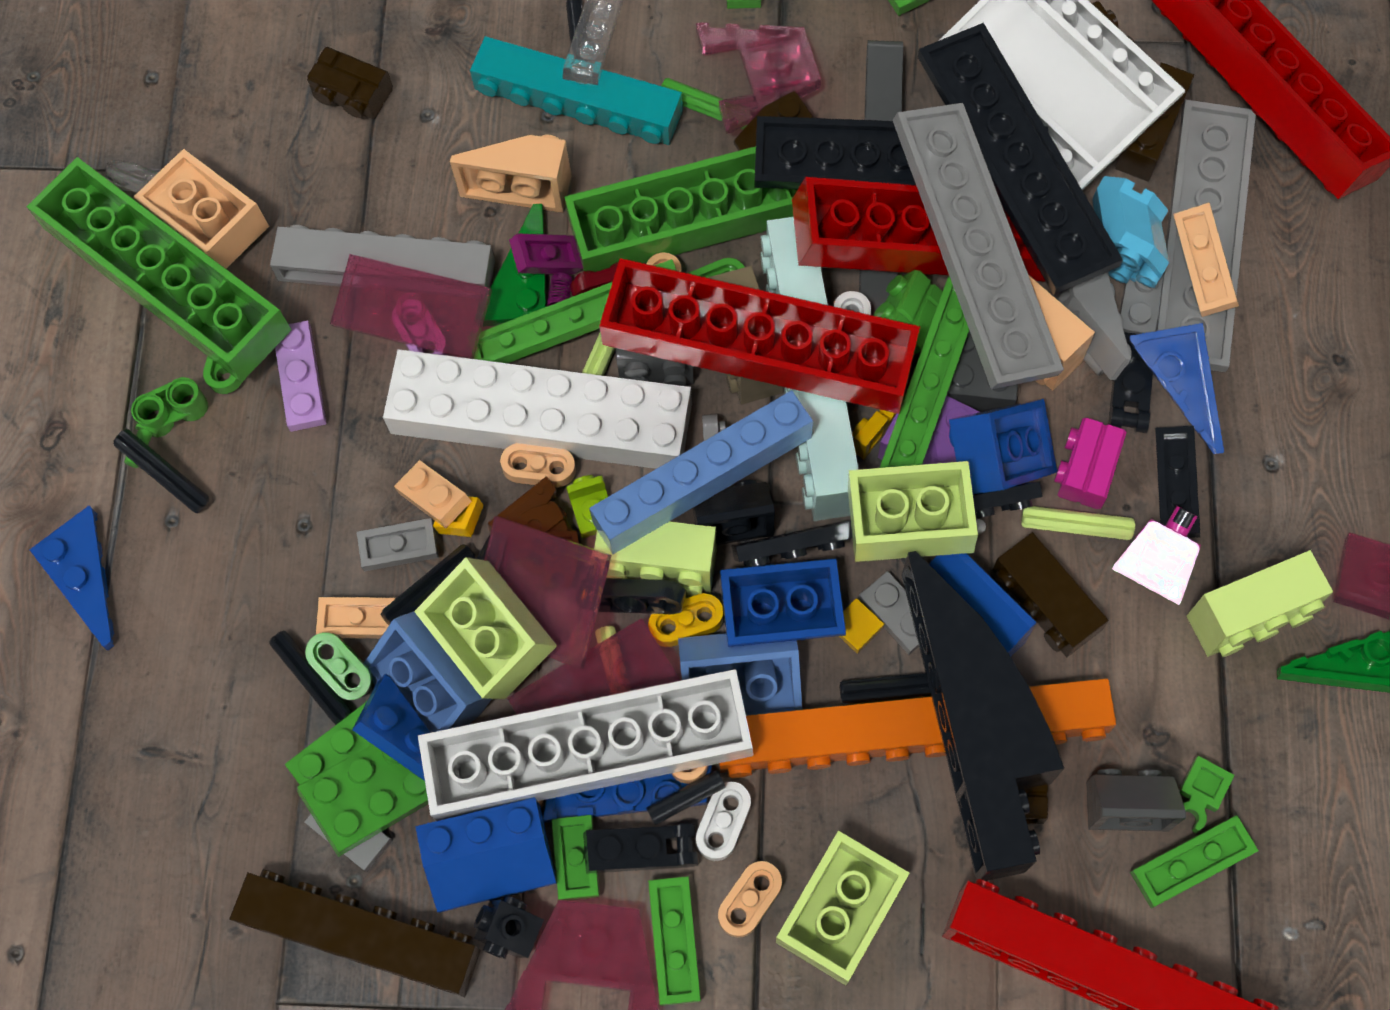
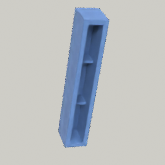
[589,390,813,554]

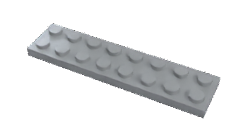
[1155,99,1256,373]
[892,103,1064,390]

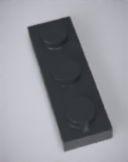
[1155,426,1200,538]

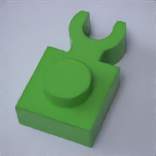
[1179,756,1234,833]

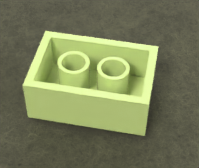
[848,461,978,562]
[593,521,717,597]
[1187,550,1333,657]
[414,557,557,699]
[776,831,910,985]

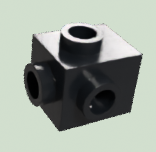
[474,896,544,959]

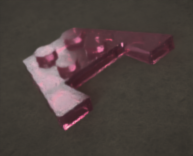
[696,22,821,134]
[505,900,658,1010]

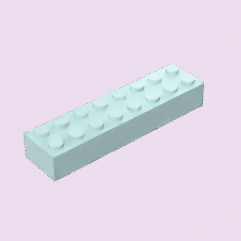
[760,217,859,521]

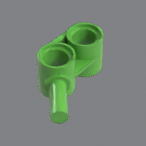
[124,377,208,468]

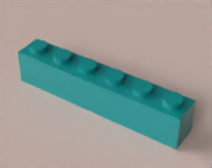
[470,36,683,145]

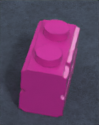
[1054,418,1127,509]

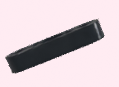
[577,578,686,614]

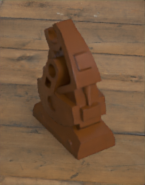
[488,476,581,591]

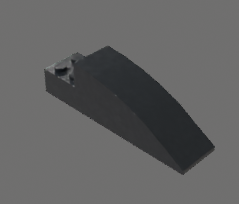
[901,551,1064,881]

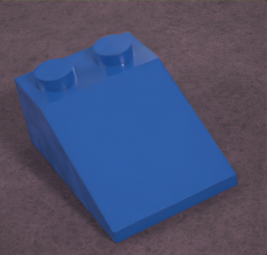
[949,399,1057,494]

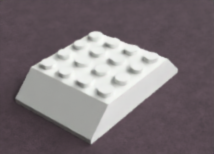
[938,0,1185,190]

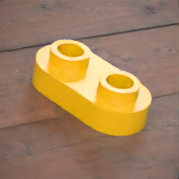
[648,593,724,647]

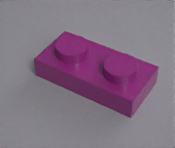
[509,233,583,274]

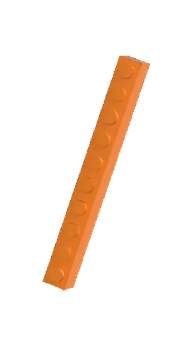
[719,679,1116,778]

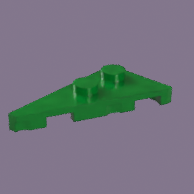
[476,204,547,327]
[1277,631,1390,693]

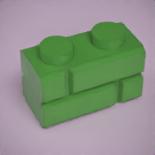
[873,270,943,355]

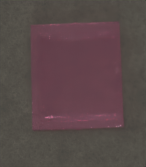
[484,516,612,669]

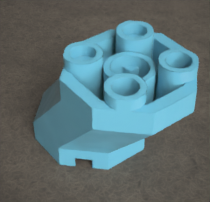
[1092,176,1169,288]

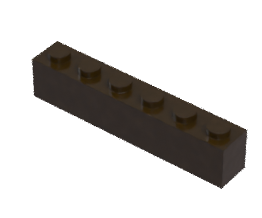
[229,869,481,998]

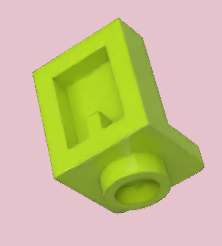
[566,475,608,539]

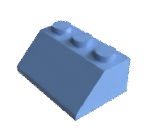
[364,611,492,733]
[678,633,803,716]

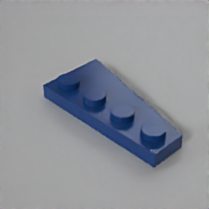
[543,765,712,823]

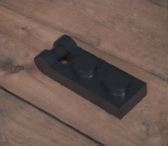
[1108,332,1153,433]
[583,824,698,873]

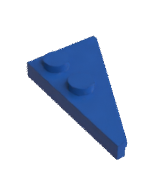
[1129,323,1224,454]
[29,506,114,650]
[352,673,431,781]

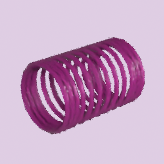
[547,273,572,306]

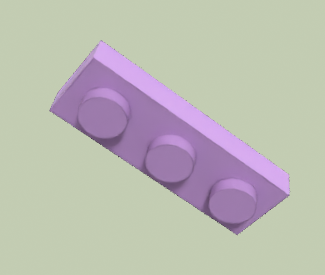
[275,320,327,432]

